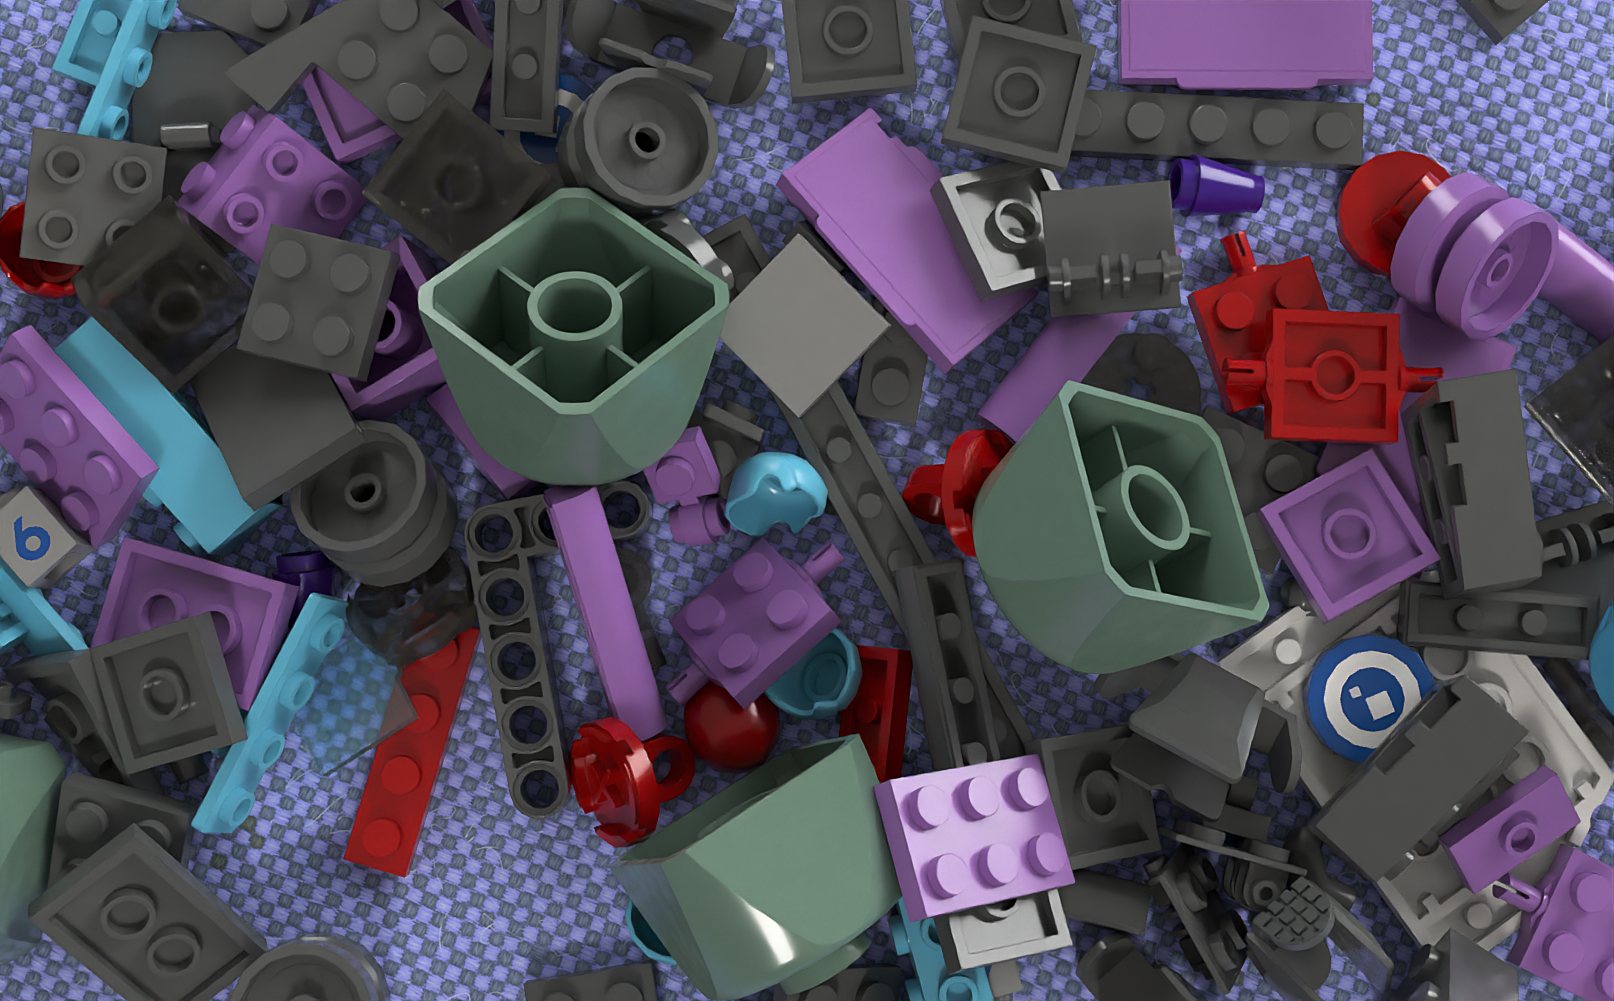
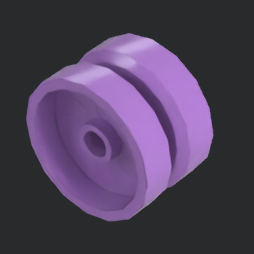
[1390,172,1559,340]

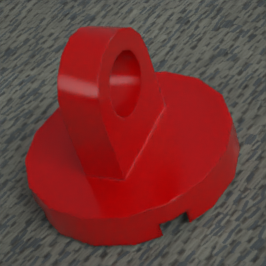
[1335,150,1451,277]
[902,429,1014,557]
[569,716,695,848]

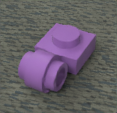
[643,426,730,547]

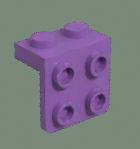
[176,104,367,266]

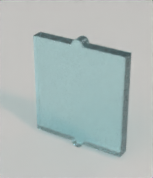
[294,627,419,777]

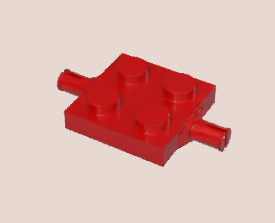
[1186,230,1329,415]
[1221,308,1445,445]

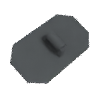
[132,30,258,257]

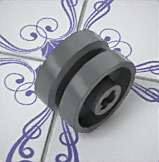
[557,67,719,221]
[290,420,458,587]
[229,932,391,1001]

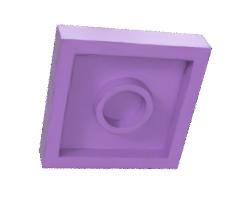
[1256,448,1441,625]

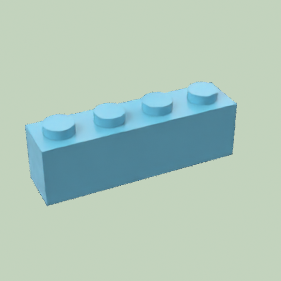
[54,312,283,557]

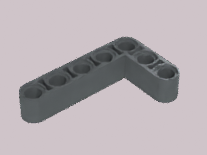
[464,480,653,819]

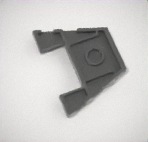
[224,0,493,240]

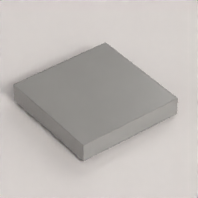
[719,234,892,417]

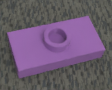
[1438,765,1581,895]

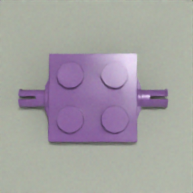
[664,537,846,709]
[1492,844,1614,1001]

